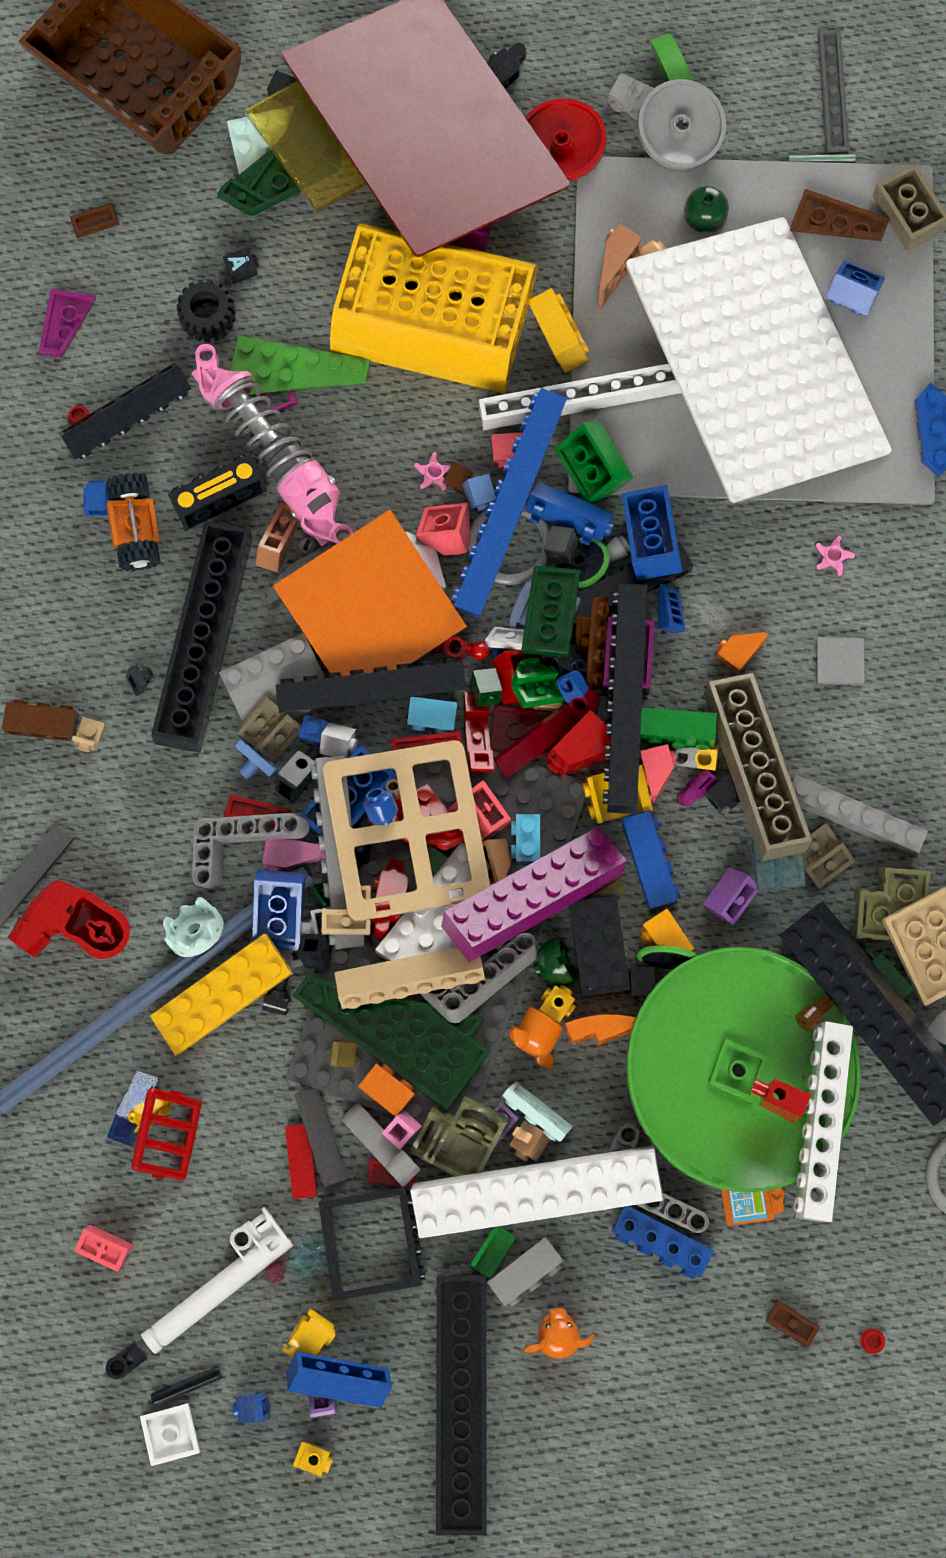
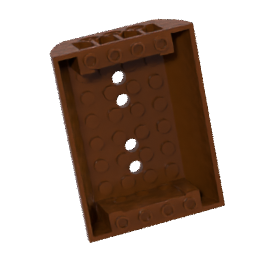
[19,0,241,154]

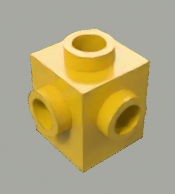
[538,985,576,1023]

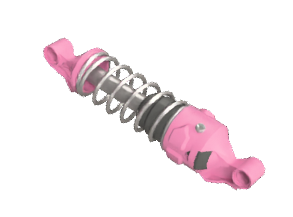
[191,344,353,548]

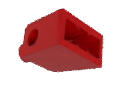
[750,1079,811,1123]

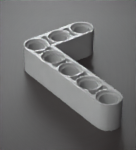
[192,813,309,890]
[419,932,537,1023]
[608,1124,709,1233]

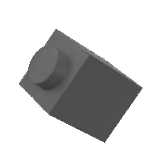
[543,526,579,564]

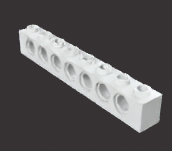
[794,1021,853,1222]

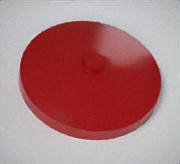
[525,98,606,181]

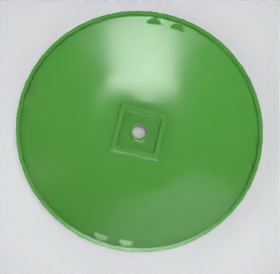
[626,947,861,1192]

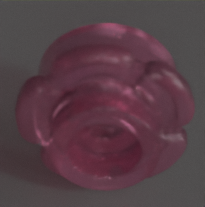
[263,1262,287,1284]

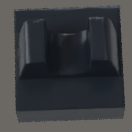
[126,665,154,696]

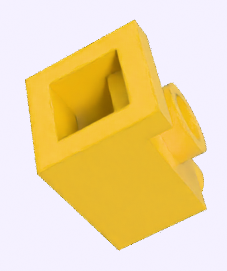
[293,1440,333,1477]

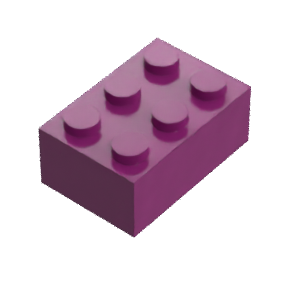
[602,617,655,695]

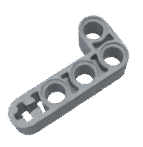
[341,1103,421,1187]

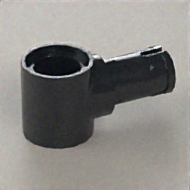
[262,977,291,1016]

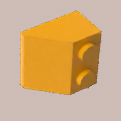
[640,909,694,952]

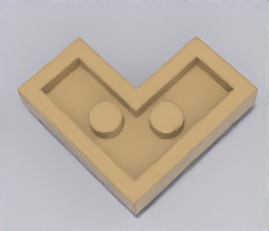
[322,886,371,935]

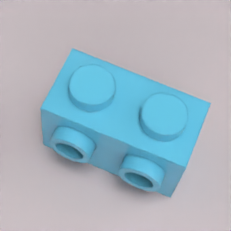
[407,697,457,733]
[511,814,540,866]

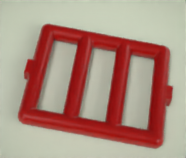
[131,1088,202,1181]

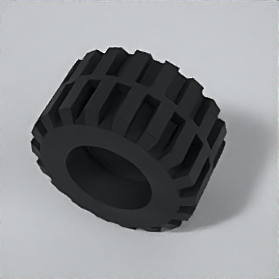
[177,279,236,343]

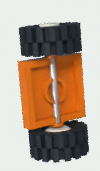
[106,472,161,572]

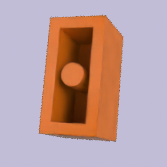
[358,1063,415,1117]

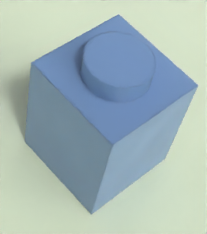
[462,474,497,512]

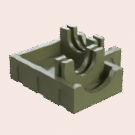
[851,867,931,940]
[409,1096,509,1176]

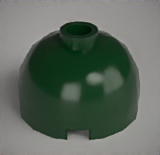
[684,186,729,232]
[534,937,576,986]

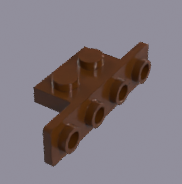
[575,596,609,691]

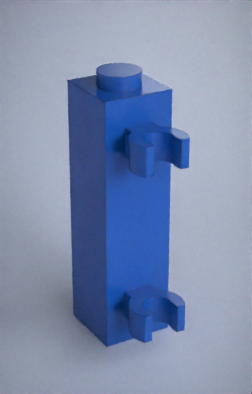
[525,482,614,545]

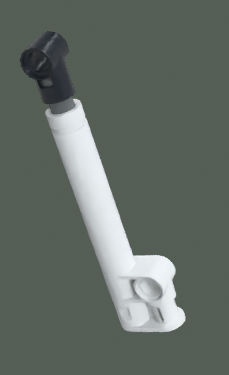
[106,1207,294,1379]

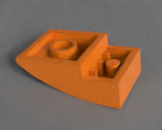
[564,1015,635,1046]

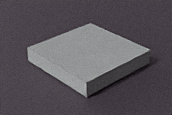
[817,637,864,685]

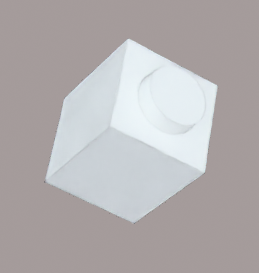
[320,722,358,759]

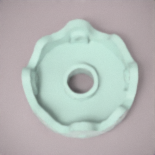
[163,897,224,957]

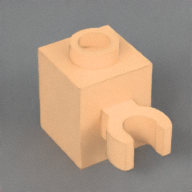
[509,1120,550,1163]

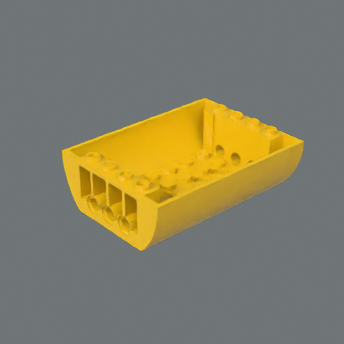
[330,223,538,394]

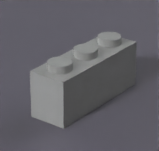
[487,1237,563,1307]

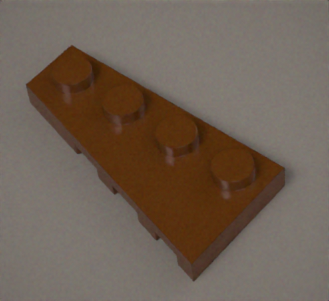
[789,189,890,241]

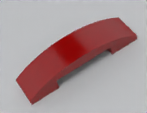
[464,692,494,772]

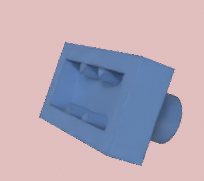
[235,739,281,780]

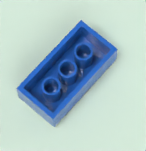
[622,485,682,581]

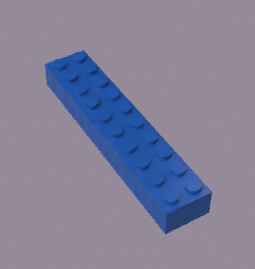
[451,388,567,619]

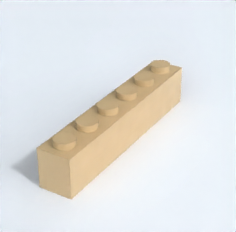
[335,947,485,1009]

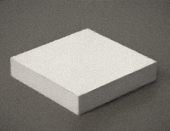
[140,1403,200,1466]

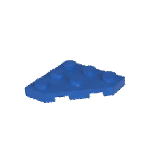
[914,383,946,477]

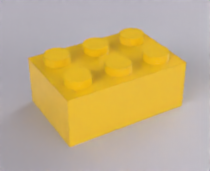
[528,288,589,373]

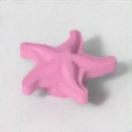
[414,452,450,491]
[816,536,855,576]

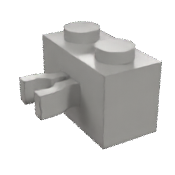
[608,73,654,121]

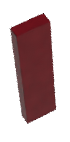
[493,703,579,779]

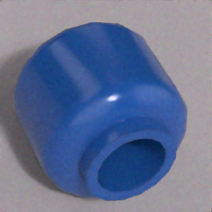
[363,788,398,826]

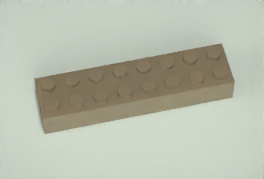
[704,673,812,862]

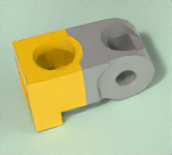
[674,744,719,771]

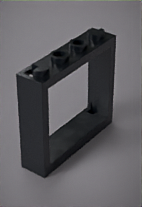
[318,1187,426,1301]

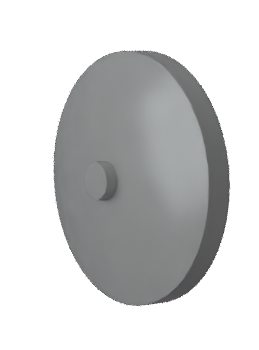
[637,79,726,170]

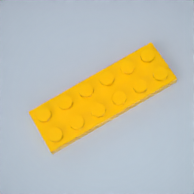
[150,934,293,1056]

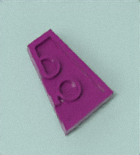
[39,289,96,358]

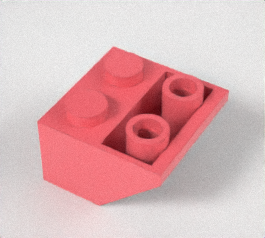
[447,780,511,842]

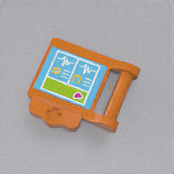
[721,1188,785,1226]

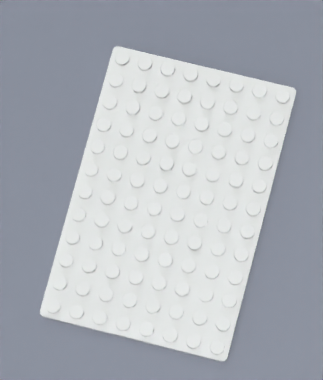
[626,217,892,503]

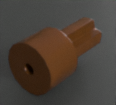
[795,995,834,1031]

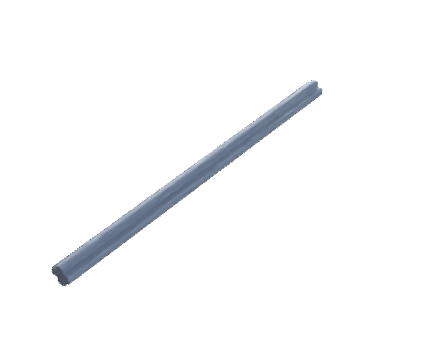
[0,866,314,1114]

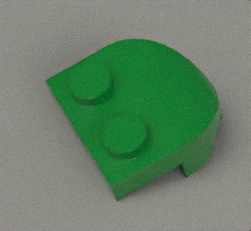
[511,658,564,708]

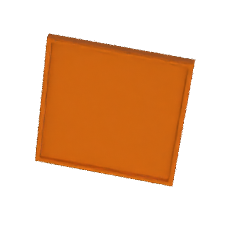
[273,509,467,676]

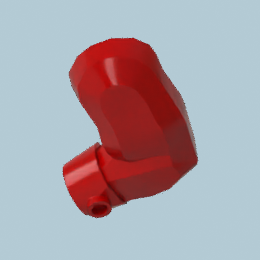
[7,880,130,959]

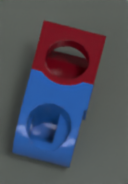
[557,670,601,718]

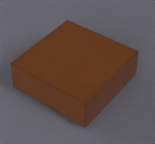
[442,462,473,493]

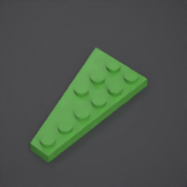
[230,335,371,397]

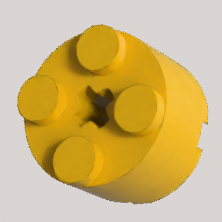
[282,1308,336,1358]

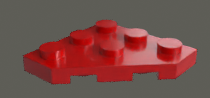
[367,784,464,850]

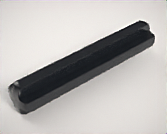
[150,1367,222,1406]

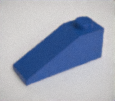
[233,1392,271,1423]

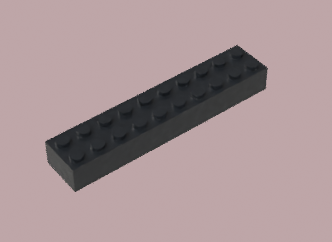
[151,521,252,753]
[779,901,946,1126]
[436,1276,487,1535]

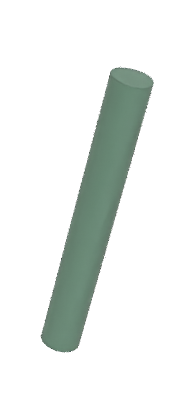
[788,154,856,163]

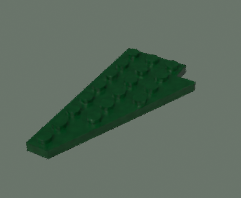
[292,976,490,1111]

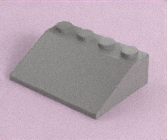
[219,633,325,722]

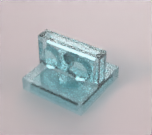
[752,841,805,893]

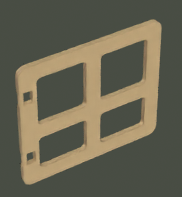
[323,741,490,921]

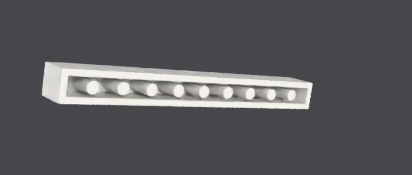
[479,364,682,430]

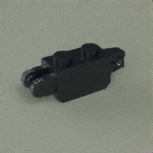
[487,42,526,89]

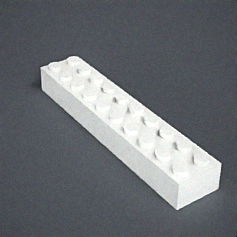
[410,1145,663,1238]

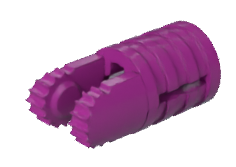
[676,769,718,806]

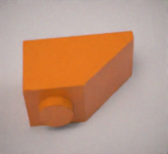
[716,632,768,675]

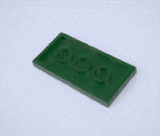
[521,566,581,658]

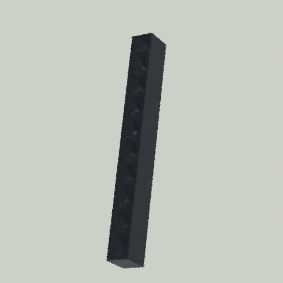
[603,583,647,814]

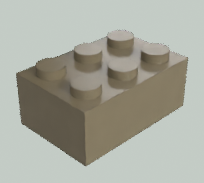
[873,164,946,251]

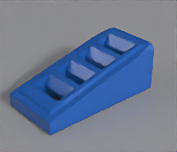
[658,584,685,634]

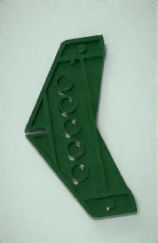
[217,87,342,216]

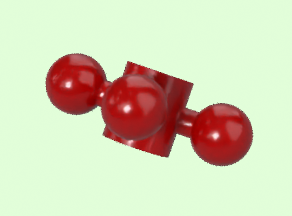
[431,636,489,662]

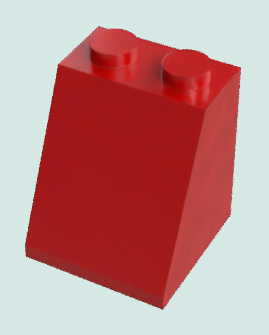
[545,710,611,776]

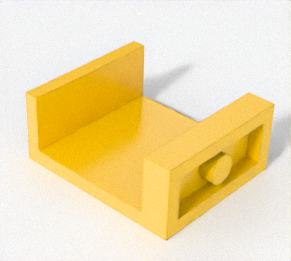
[582,765,653,824]

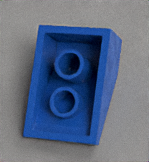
[252,870,306,950]

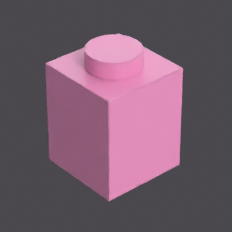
[382,1110,422,1150]

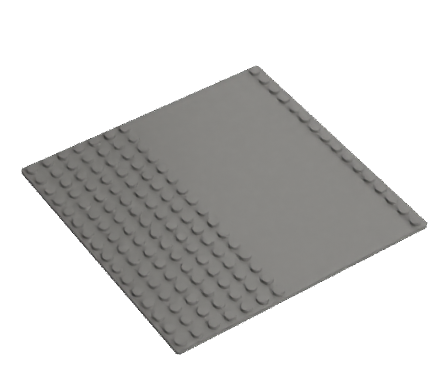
[568,157,935,505]

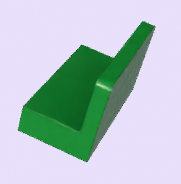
[470,1226,517,1279]

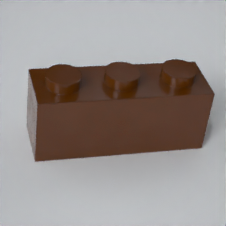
[2,700,79,742]

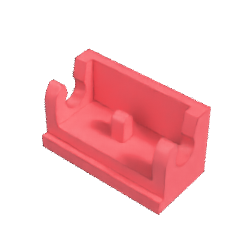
[74,1225,134,1272]

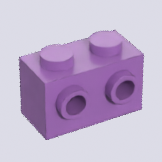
[702,867,760,926]

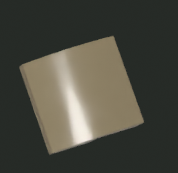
[235,695,301,763]
[791,822,856,889]

